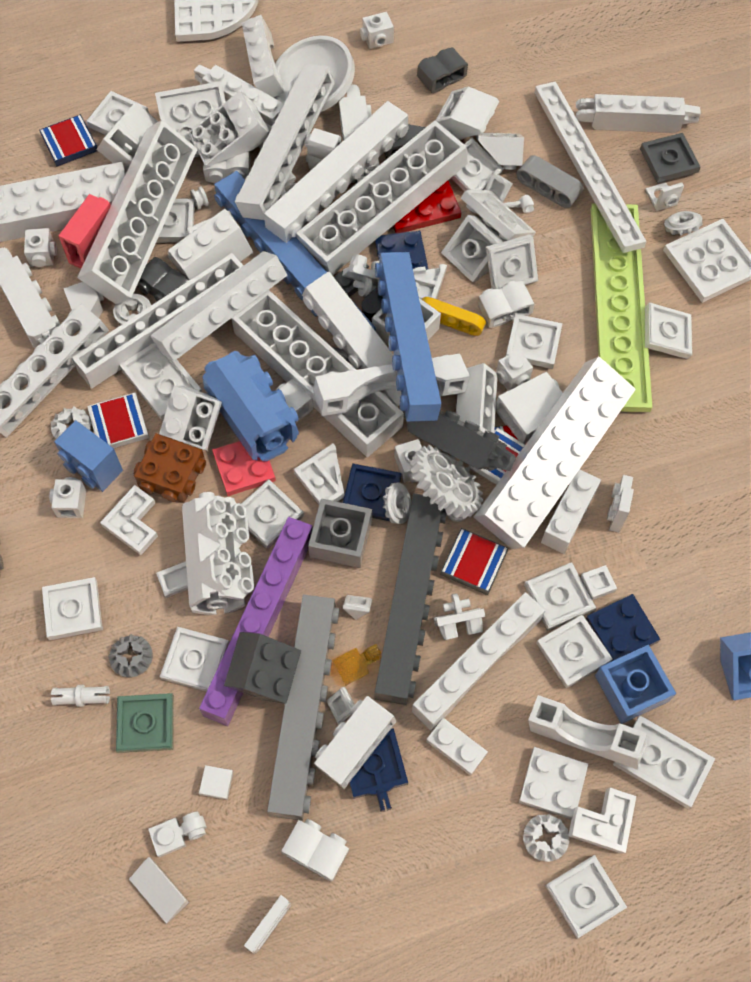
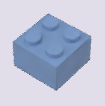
[54,420,123,492]
[595,645,676,724]

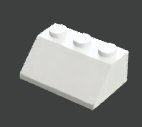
[168,209,253,281]

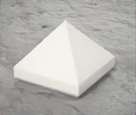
[484,172,513,203]
[343,595,372,620]
[326,687,355,725]

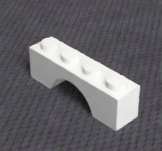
[242,15,284,97]
[528,695,647,770]

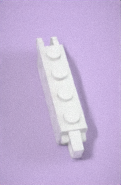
[194,65,284,127]
[339,84,379,184]
[576,94,701,133]
[0,247,63,354]

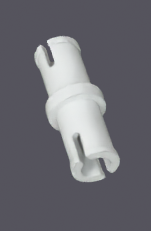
[51,684,110,707]

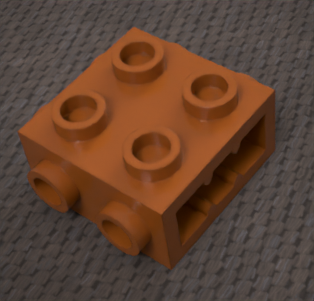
[133,433,206,503]

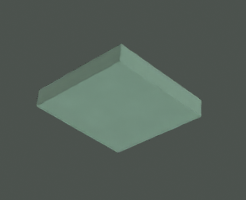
[116,693,174,753]

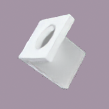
[646,182,684,211]

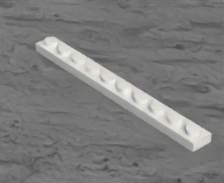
[534,82,646,253]

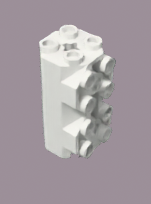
[182,492,254,615]

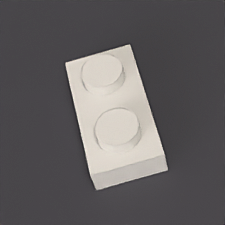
[426,718,488,776]

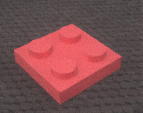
[212,441,276,496]

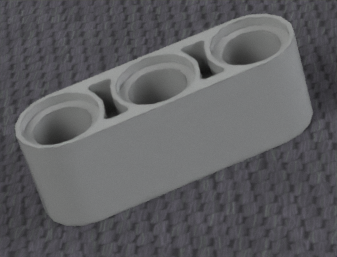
[516,155,584,208]

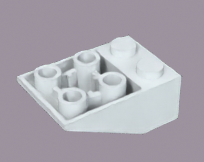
[188,91,270,167]
[96,102,158,174]

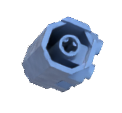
[202,351,299,461]

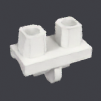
[342,254,379,297]
[433,593,485,640]

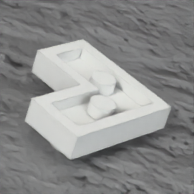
[607,475,634,533]
[100,485,158,555]
[568,788,636,854]

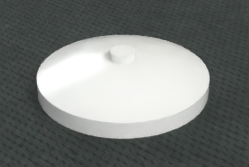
[274,36,355,112]

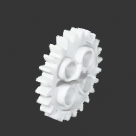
[410,445,483,519]

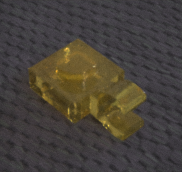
[332,644,382,686]

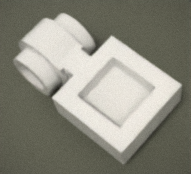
[149,811,207,858]

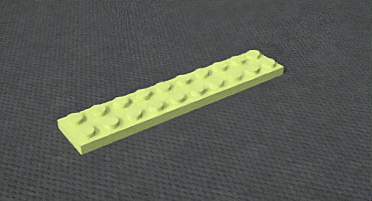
[590,203,653,412]

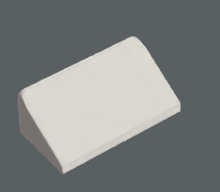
[129,857,189,924]

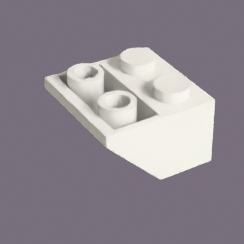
[436,87,499,140]
[159,386,222,450]

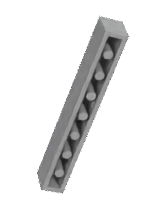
[267,594,340,821]

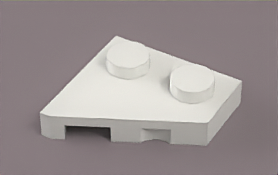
[294,443,344,504]

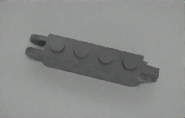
[398,405,516,471]

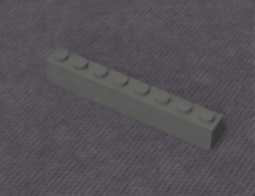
[374,493,447,706]

